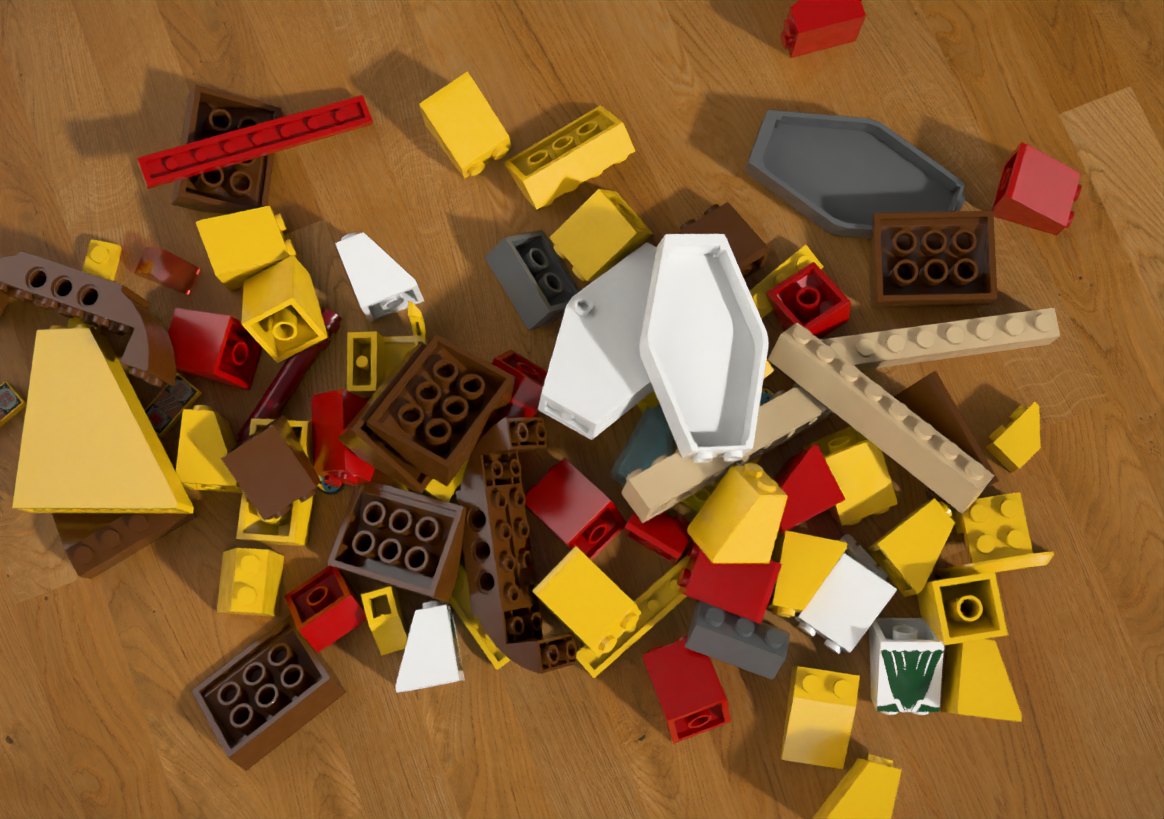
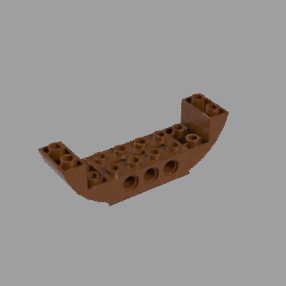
[0,250,176,388]
[456,417,577,674]

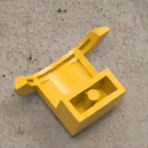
[347,301,427,398]
[934,492,1054,579]

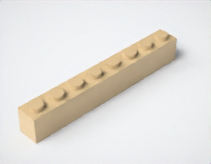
[821,307,1060,371]
[768,323,994,513]
[621,383,833,523]

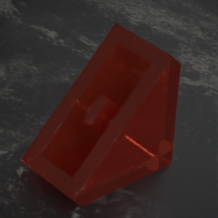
[134,247,200,295]

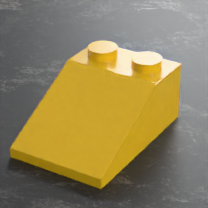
[781,666,860,769]

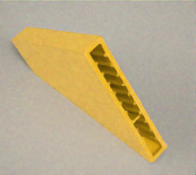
[12,324,194,513]

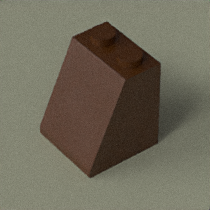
[678,202,770,279]
[221,415,321,520]

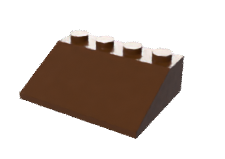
[171,85,281,214]
[869,211,998,307]
[366,334,515,486]
[337,342,433,494]
[894,371,999,507]
[327,481,467,604]
[52,511,197,579]
[192,614,347,771]

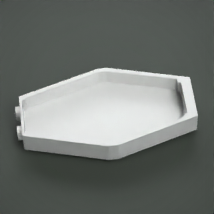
[639,234,769,463]
[538,242,657,440]

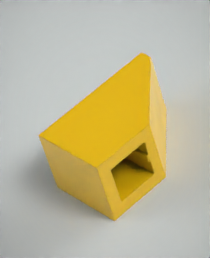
[985,402,1041,473]
[361,586,409,656]

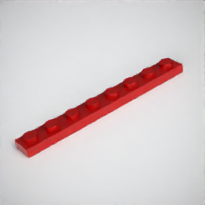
[137,95,373,189]

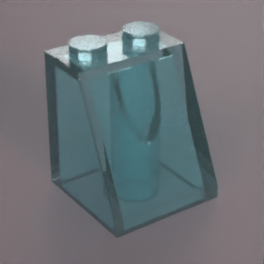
[611,406,673,486]

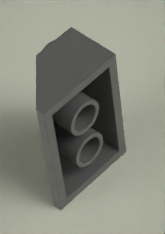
[485,230,580,331]
[685,600,790,680]

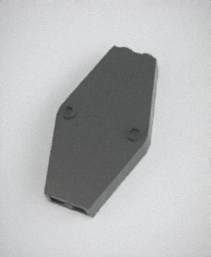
[744,110,966,239]

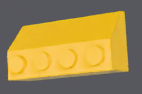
[504,105,635,209]
[236,418,314,547]

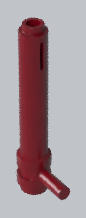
[236,306,342,443]

